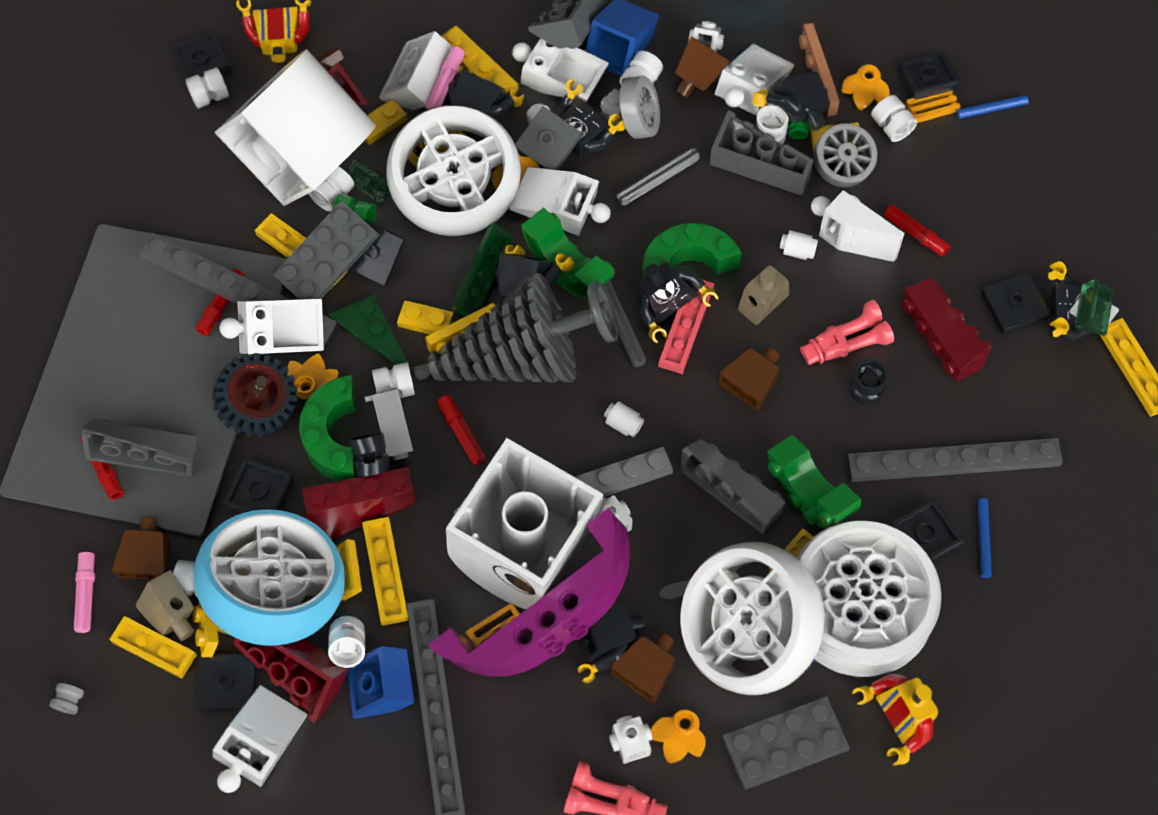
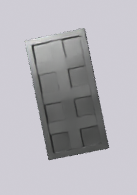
[273,200,380,299]
[723,696,850,790]

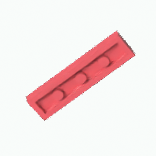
[658,280,714,374]

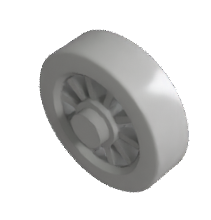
[619,75,660,139]
[813,123,877,187]

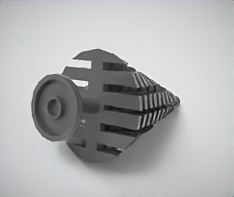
[414,273,618,383]

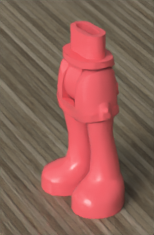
[800,300,894,365]
[564,761,668,815]

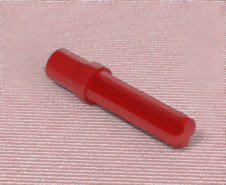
[884,204,951,257]
[195,268,245,336]
[437,395,486,465]
[80,436,124,500]

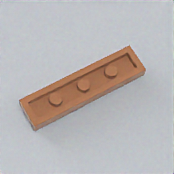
[799,23,839,116]

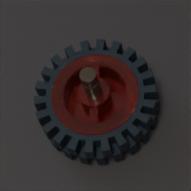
[212,353,297,437]

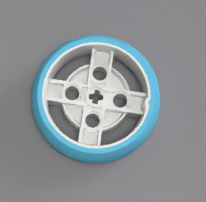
[194,510,345,645]

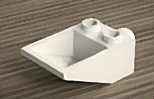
[512,38,608,102]
[715,44,794,116]
[509,167,611,236]
[811,190,904,262]
[219,299,324,354]
[213,685,308,793]

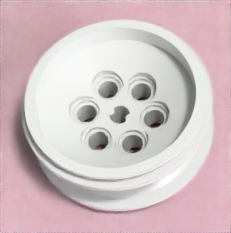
[790,521,941,677]

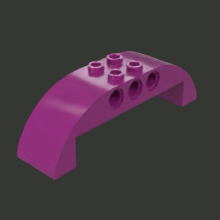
[429,508,630,677]

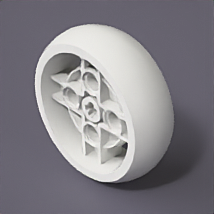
[386,105,521,236]
[681,542,825,695]

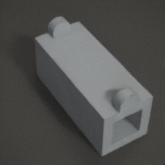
[364,389,413,460]

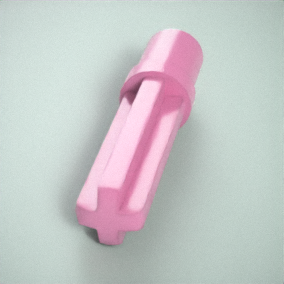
[426,46,465,110]
[74,552,95,633]

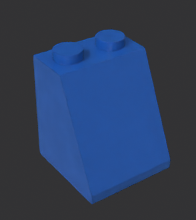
[585,0,659,77]

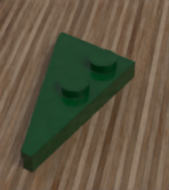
[329,295,411,371]

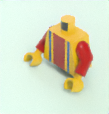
[237,0,311,63]
[852,674,938,765]

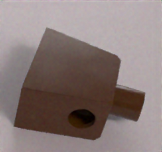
[675,36,730,98]
[718,347,780,412]
[112,516,170,580]
[611,633,675,705]

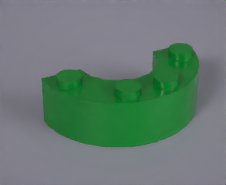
[521,207,615,299]
[642,223,742,278]
[299,376,357,482]
[767,435,861,529]

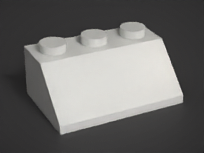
[379,31,452,110]

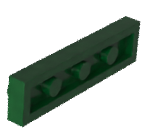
[451,223,513,317]

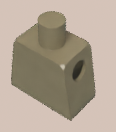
[738,265,789,326]
[135,570,195,641]

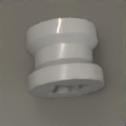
[49,683,84,714]

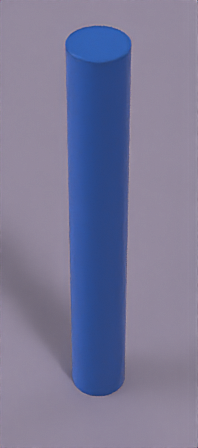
[956,95,1029,119]
[977,498,992,578]

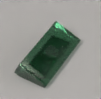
[347,159,391,205]
[1074,279,1114,336]

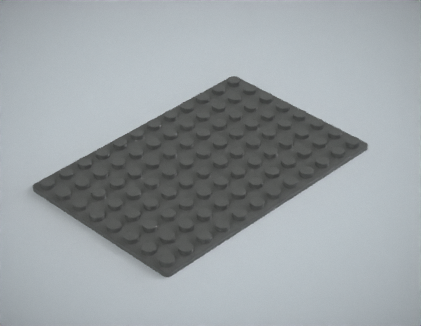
[0,224,287,537]

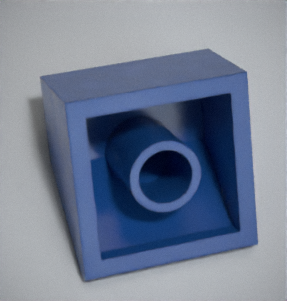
[347,646,414,718]

